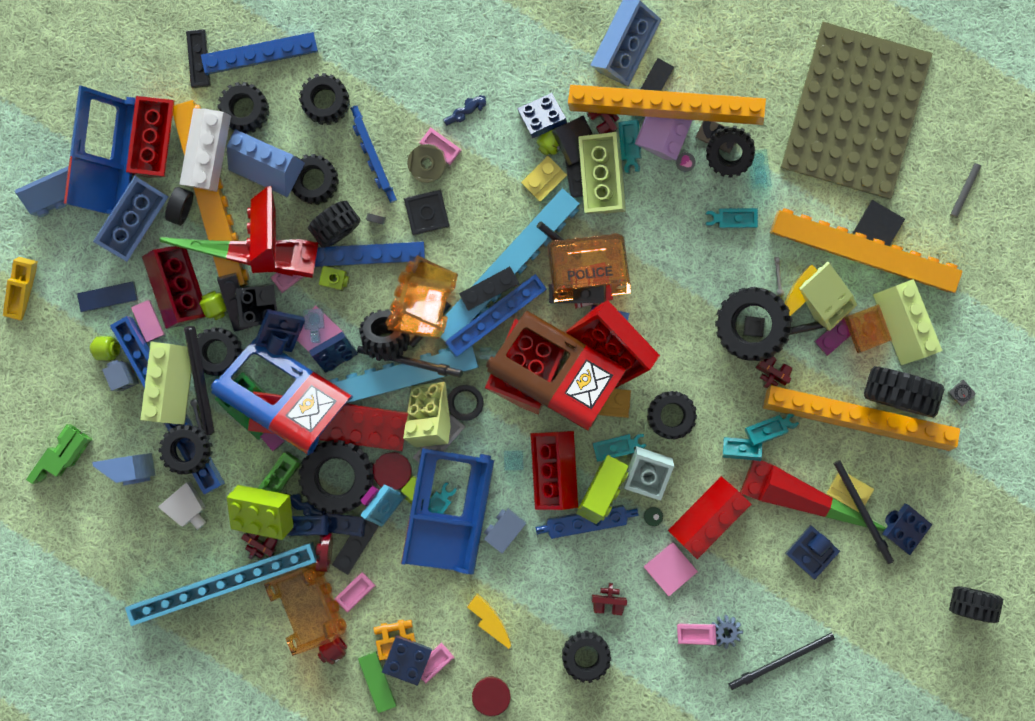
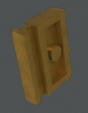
[599,389,631,418]

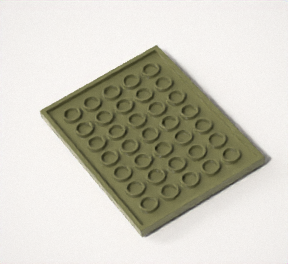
[780,22,933,199]

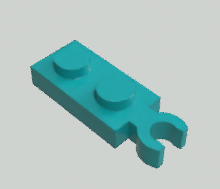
[618,119,642,174]
[705,208,758,228]
[745,414,799,447]
[592,434,647,462]
[428,482,457,514]

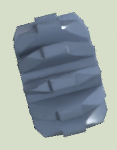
[711,615,743,649]

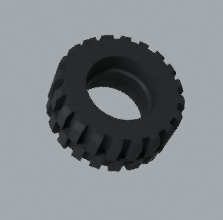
[715,287,792,361]
[864,366,945,418]
[298,440,374,514]

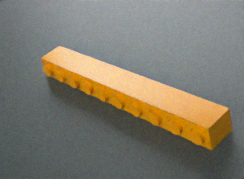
[568,85,766,125]
[173,100,250,287]
[770,208,963,293]
[763,385,960,451]

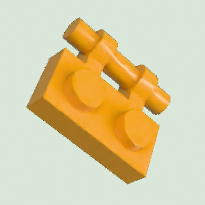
[374,619,416,661]

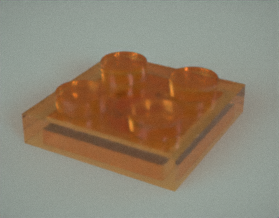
[844,304,892,353]

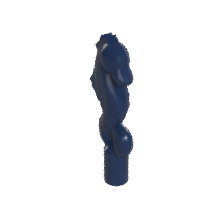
[443,95,486,126]
[285,493,325,516]

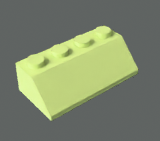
[578,132,626,214]
[873,279,942,365]
[140,342,192,425]

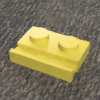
[521,156,567,202]
[826,473,874,512]

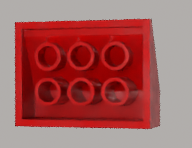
[565,300,660,388]
[485,319,568,415]

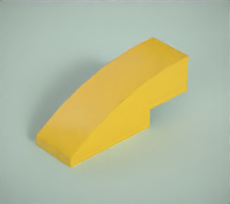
[2,257,38,321]
[785,265,817,316]
[467,593,511,649]

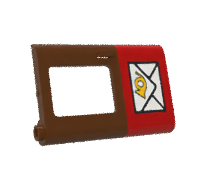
[486,311,627,431]

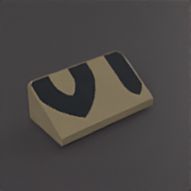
[695,121,735,154]

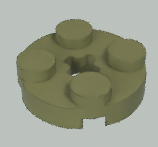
[407,144,446,183]

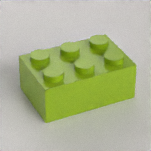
[576,455,629,524]
[226,485,293,540]

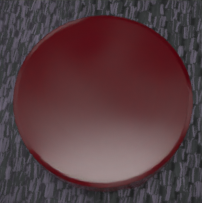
[373,452,412,490]
[316,533,333,572]
[472,676,511,716]

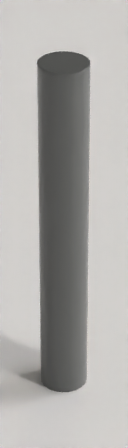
[950,163,981,218]

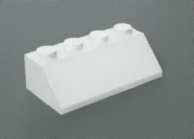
[179,108,231,192]

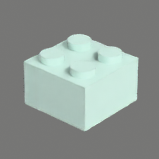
[624,446,674,501]

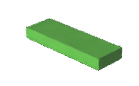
[358,651,397,713]

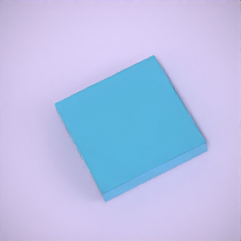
[361,484,405,527]

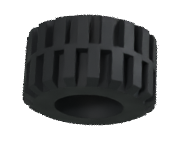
[299,73,350,125]
[217,82,269,134]
[706,126,755,178]
[291,154,339,205]
[308,201,361,248]
[359,309,410,361]
[197,328,243,376]
[647,391,697,440]
[159,425,213,475]
[949,586,1004,623]
[562,631,611,683]

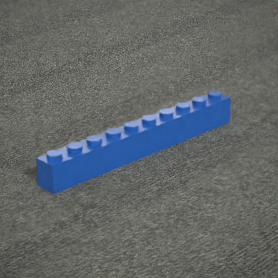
[110,316,225,494]

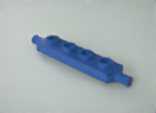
[350,105,397,203]
[535,505,639,539]

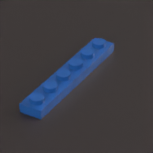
[201,32,318,75]
[314,242,425,267]
[444,274,547,358]

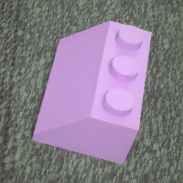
[635,117,692,160]

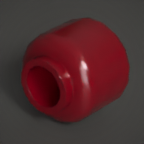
[318,636,347,665]

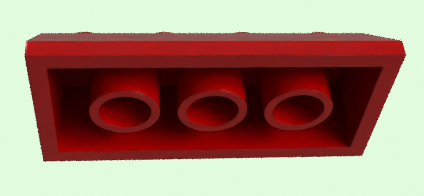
[126,96,175,178]
[247,186,276,273]
[530,431,579,510]
[668,476,752,559]

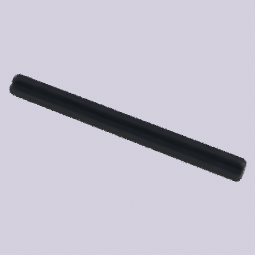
[184,326,215,435]

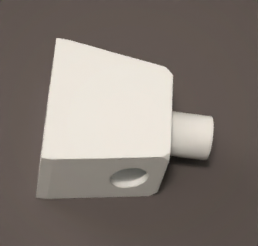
[158,482,206,530]

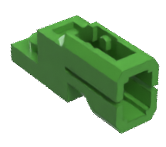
[26,424,92,484]
[257,451,302,493]

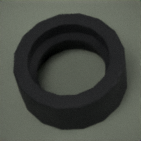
[165,187,193,226]
[448,385,484,421]

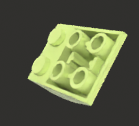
[799,262,857,331]
[403,382,451,448]

